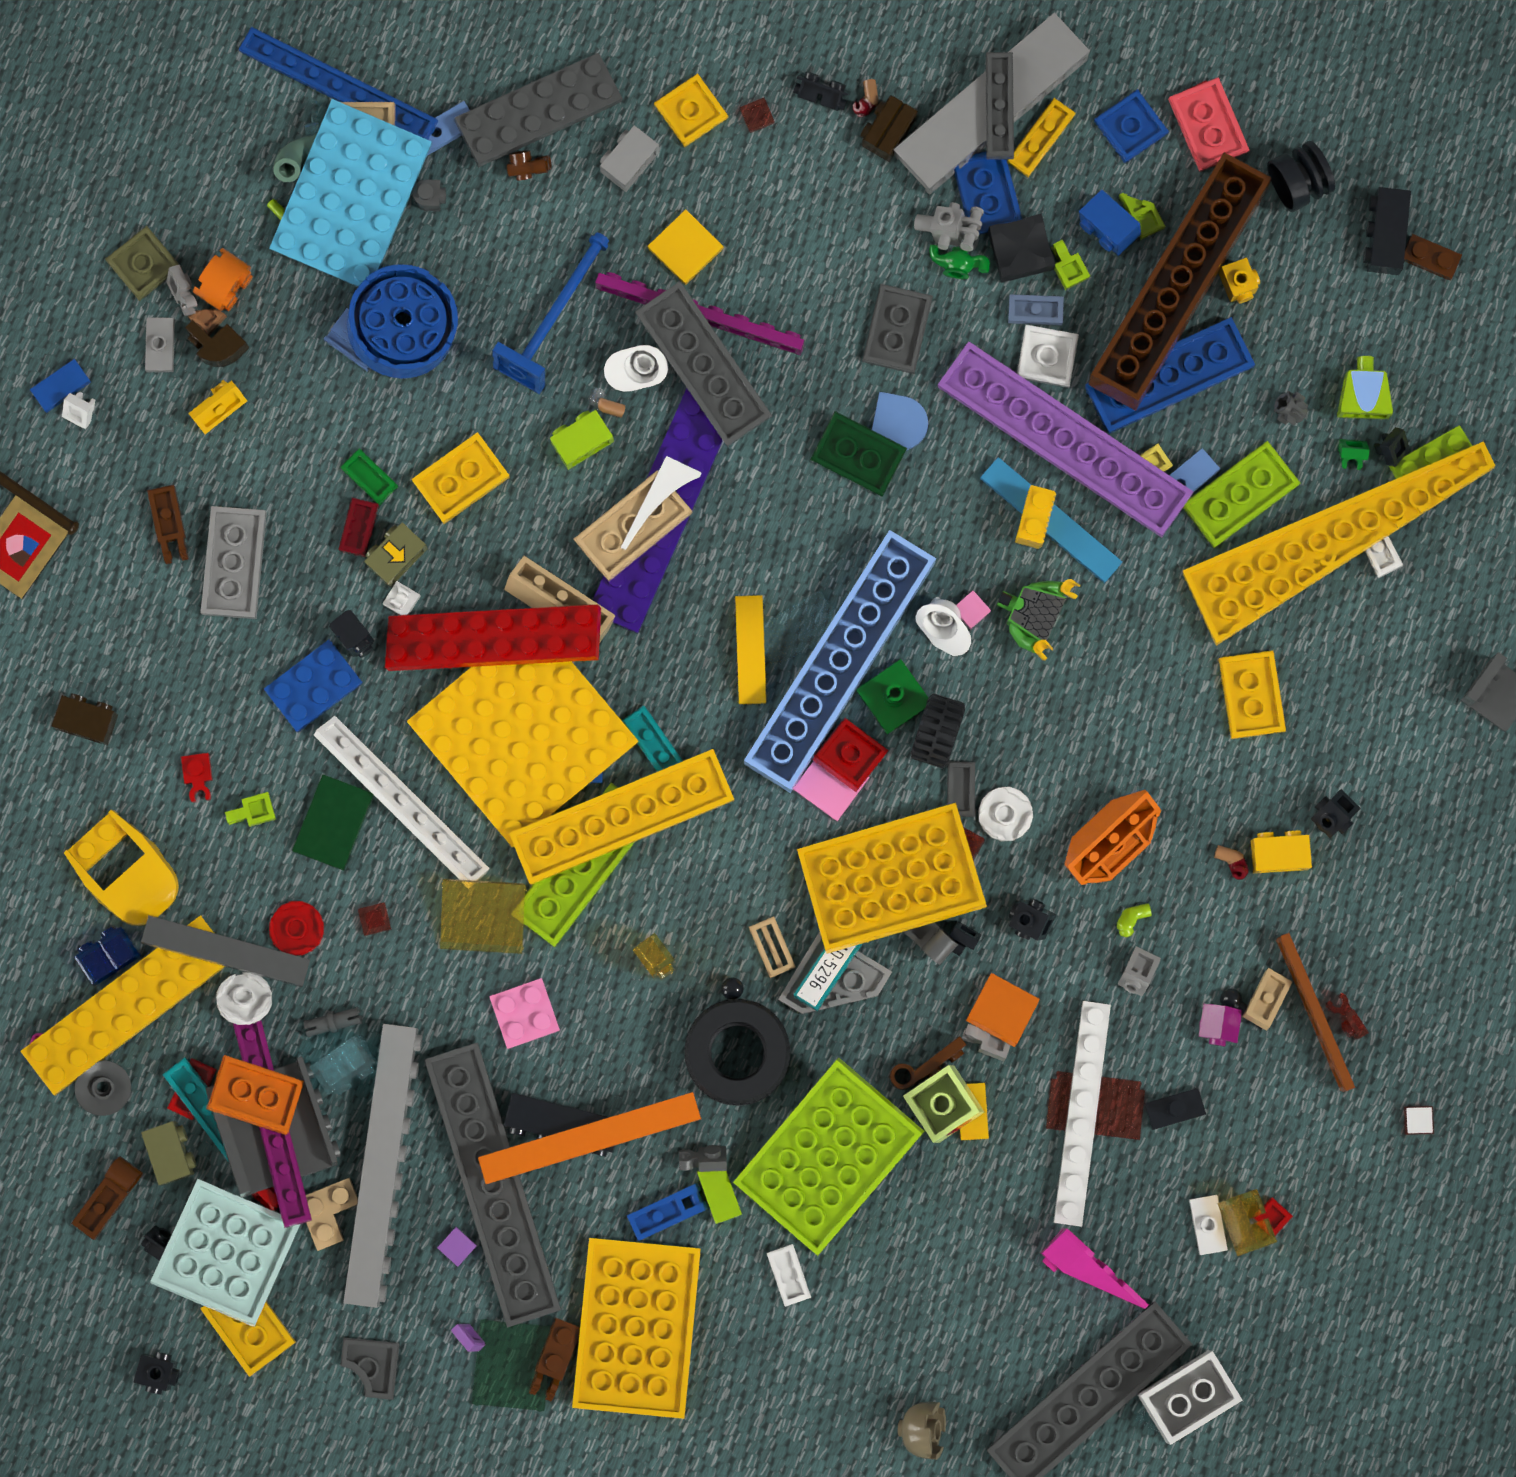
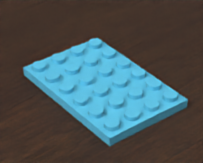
[269,99,432,287]

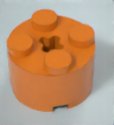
[193,248,253,311]

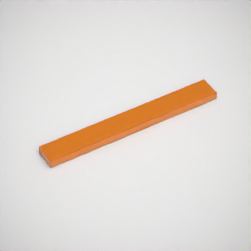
[478,1092,701,1184]

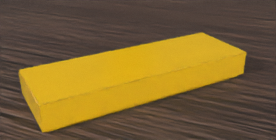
[1007,98,1076,177]

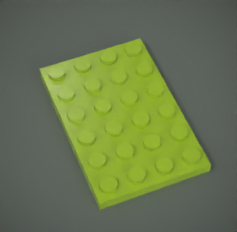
[733,1058,924,1256]

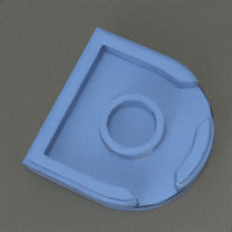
[872,392,928,451]

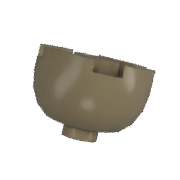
[898,1402,946,1460]

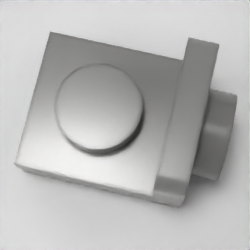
[1118,946,1161,996]

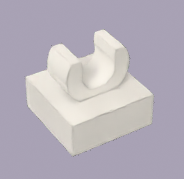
[62,392,95,429]
[383,581,421,615]

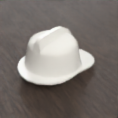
[604,345,668,392]
[916,597,971,656]

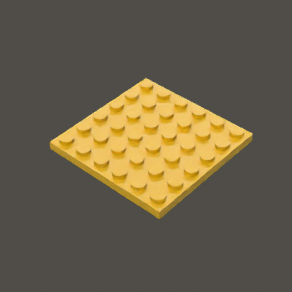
[407,662,639,848]

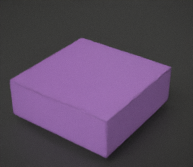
[437,1227,477,1267]
[451,1324,485,1352]

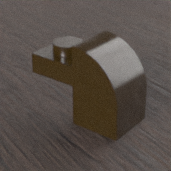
[185,320,249,367]

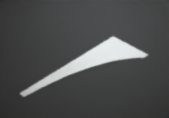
[621,456,701,550]

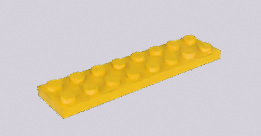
[509,749,735,885]
[20,915,225,1096]

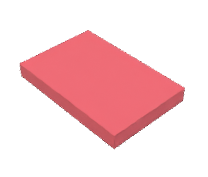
[1168,77,1250,172]

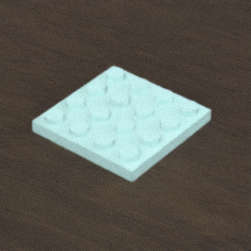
[150,1179,300,1327]

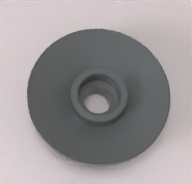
[75,1060,131,1116]

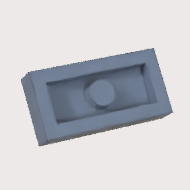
[1008,294,1064,326]

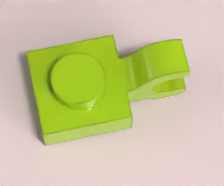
[1051,240,1090,290]
[225,792,276,827]

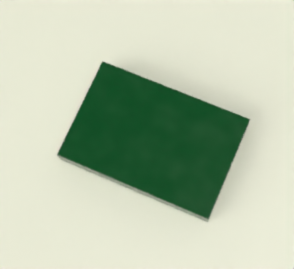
[810,411,907,497]
[292,774,374,871]

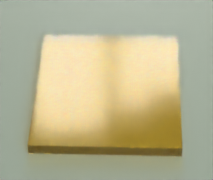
[439,879,526,954]

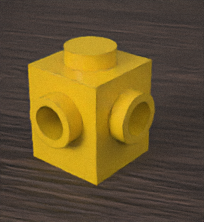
[1219,258,1260,304]

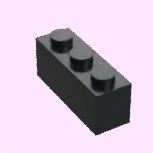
[1363,187,1411,275]

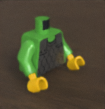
[997,579,1080,660]

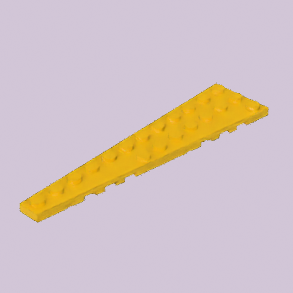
[1182,441,1495,646]

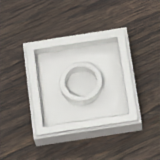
[1017,325,1079,388]

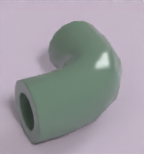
[273,134,317,182]

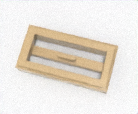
[749,917,796,978]

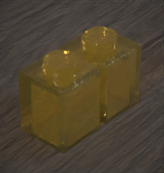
[632,933,676,980]
[1217,1189,1277,1256]

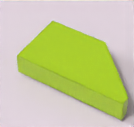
[1118,193,1166,240]

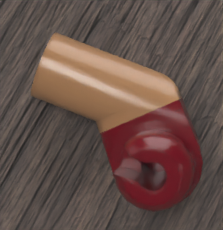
[853,79,879,117]
[1214,845,1249,880]

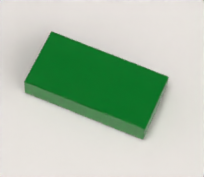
[340,448,398,506]

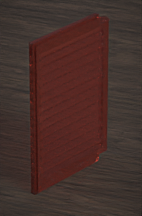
[1046,1071,1145,1140]

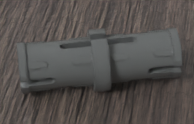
[304,1006,362,1038]

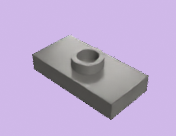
[145,318,175,372]

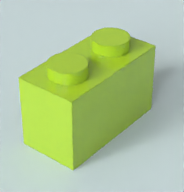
[550,410,614,470]

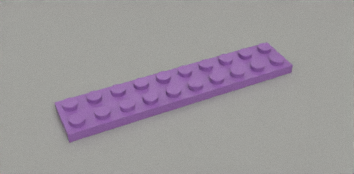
[938,342,1193,538]

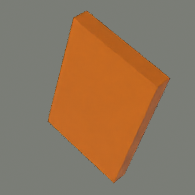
[206,1055,304,1135]

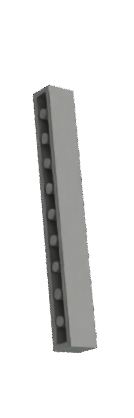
[343,1024,423,1308]

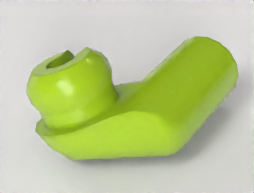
[1117,903,1152,937]

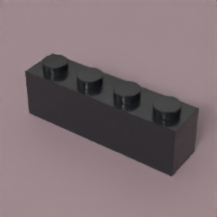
[504,1093,615,1157]

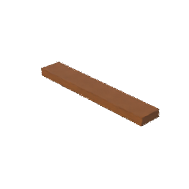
[1276,933,1355,1092]

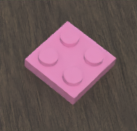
[489,978,560,1049]

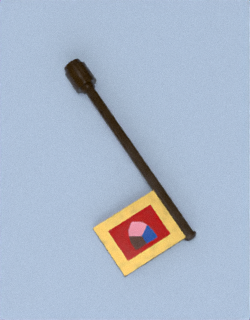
[0,471,79,599]

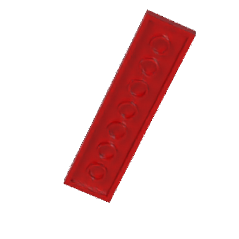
[385,604,601,671]

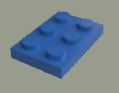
[264,639,363,733]

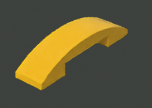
[735,595,766,704]

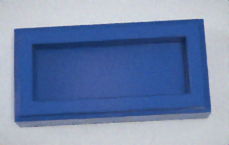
[30,359,91,413]

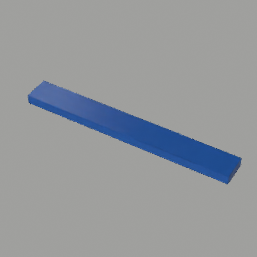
[238,27,438,140]

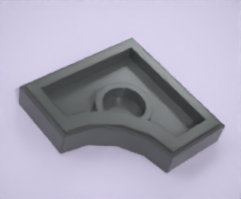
[340,1337,400,1400]

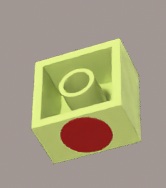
[903,1065,984,1143]

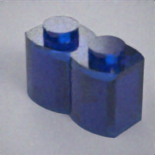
[74,926,142,986]

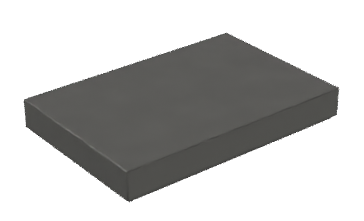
[862,284,933,374]

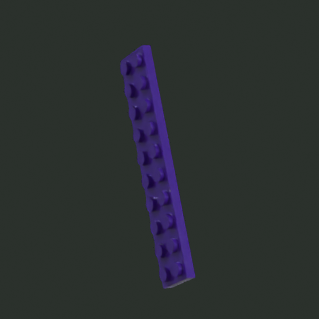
[593,388,723,634]

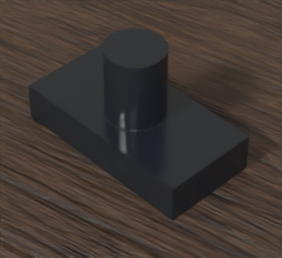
[1144,1088,1206,1130]

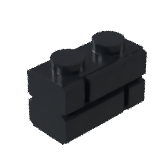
[329,610,374,658]

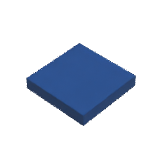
[1094,89,1169,163]

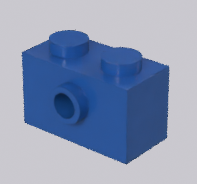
[1079,190,1141,256]

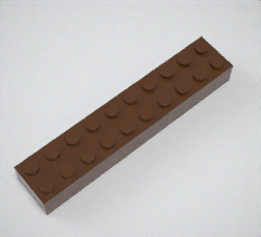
[1089,152,1271,411]

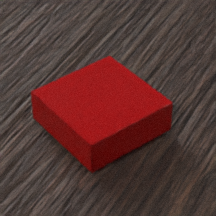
[1253,1197,1293,1237]

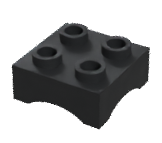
[988,213,1055,283]

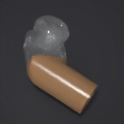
[588,388,625,418]

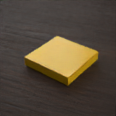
[654,73,728,147]
[648,209,724,285]

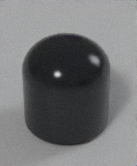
[721,977,744,999]

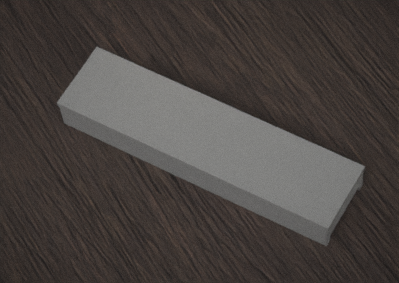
[894,12,1090,195]

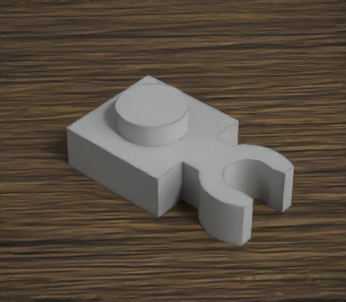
[166,265,198,316]

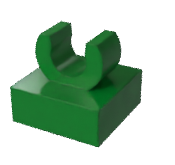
[1338,439,1370,470]

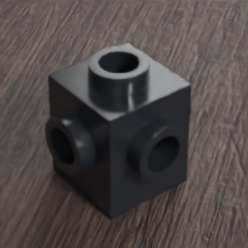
[1311,789,1361,838]
[1009,898,1057,941]
[133,1351,180,1395]

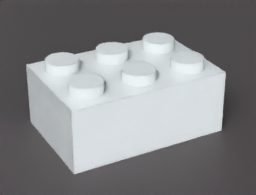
[1137,1350,1243,1445]

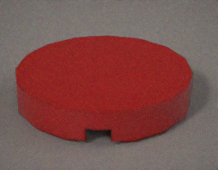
[269,901,324,956]

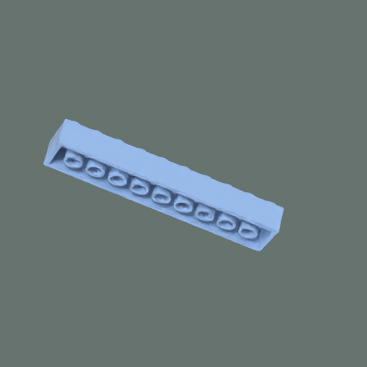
[744,530,936,793]

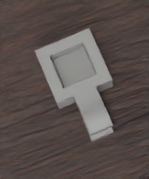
[962,1024,1011,1061]

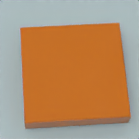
[966,973,1040,1047]

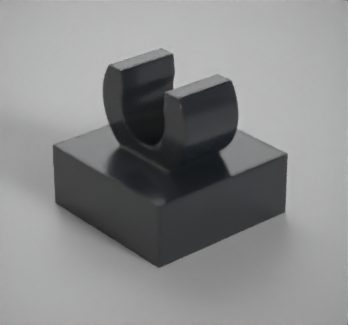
[1374,427,1410,467]
[950,921,982,956]

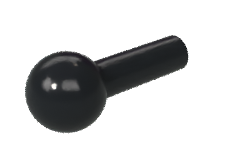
[1220,989,1262,1029]

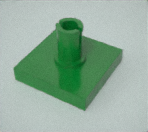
[856,659,928,735]

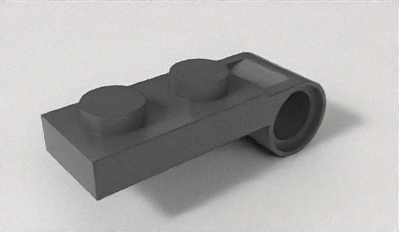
[903,922,958,965]

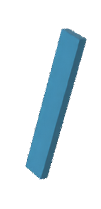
[980,457,1122,584]

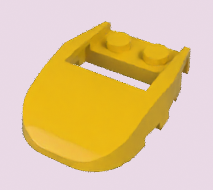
[64,810,178,926]

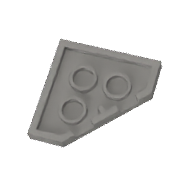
[778,932,892,1015]

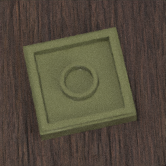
[105,226,181,301]

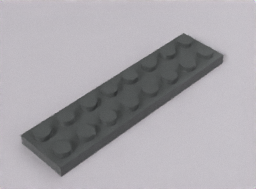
[986,1301,1193,1477]

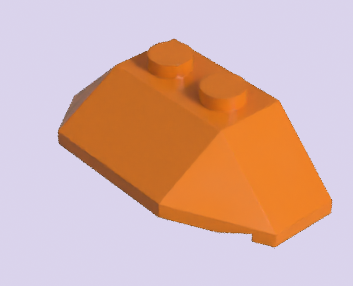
[1064,790,1161,885]

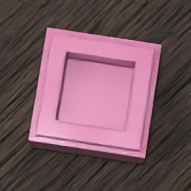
[957,591,991,630]

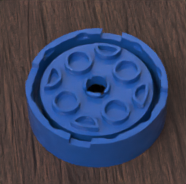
[347,265,458,378]

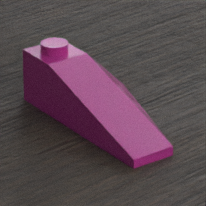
[1041,1228,1149,1309]

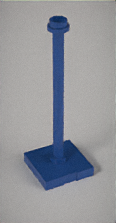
[492,232,609,394]

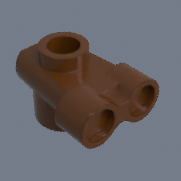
[507,150,552,181]

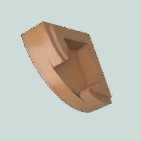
[188,309,227,336]

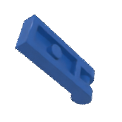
[627,1183,709,1241]

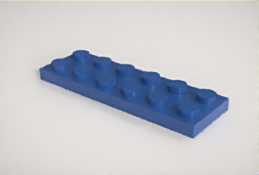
[1085,317,1255,434]

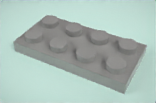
[201,506,267,619]

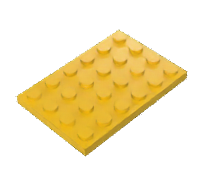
[797,803,987,954]
[572,1238,701,1419]

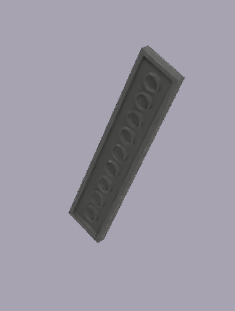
[424,1042,561,1328]

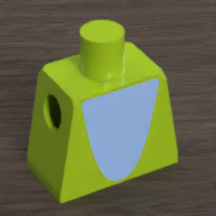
[1337,356,1393,419]

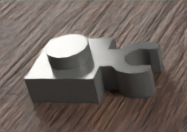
[679,1145,727,1172]

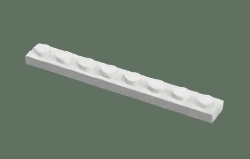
[314,716,490,888]
[1053,1001,1111,1227]

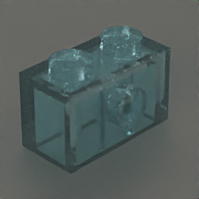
[310,1035,378,1096]

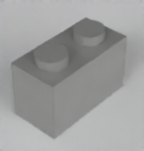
[600,125,660,192]

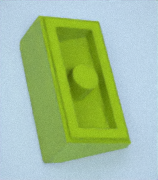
[697,1171,742,1224]

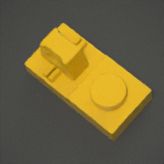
[188,380,247,434]

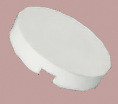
[978,787,1033,842]
[216,972,272,1025]

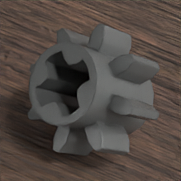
[1274,391,1308,426]

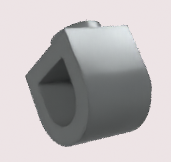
[413,179,446,211]

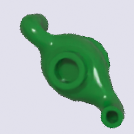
[929,245,990,280]

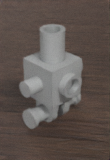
[914,202,984,251]

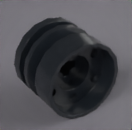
[1267,141,1335,212]

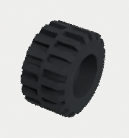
[911,693,965,769]

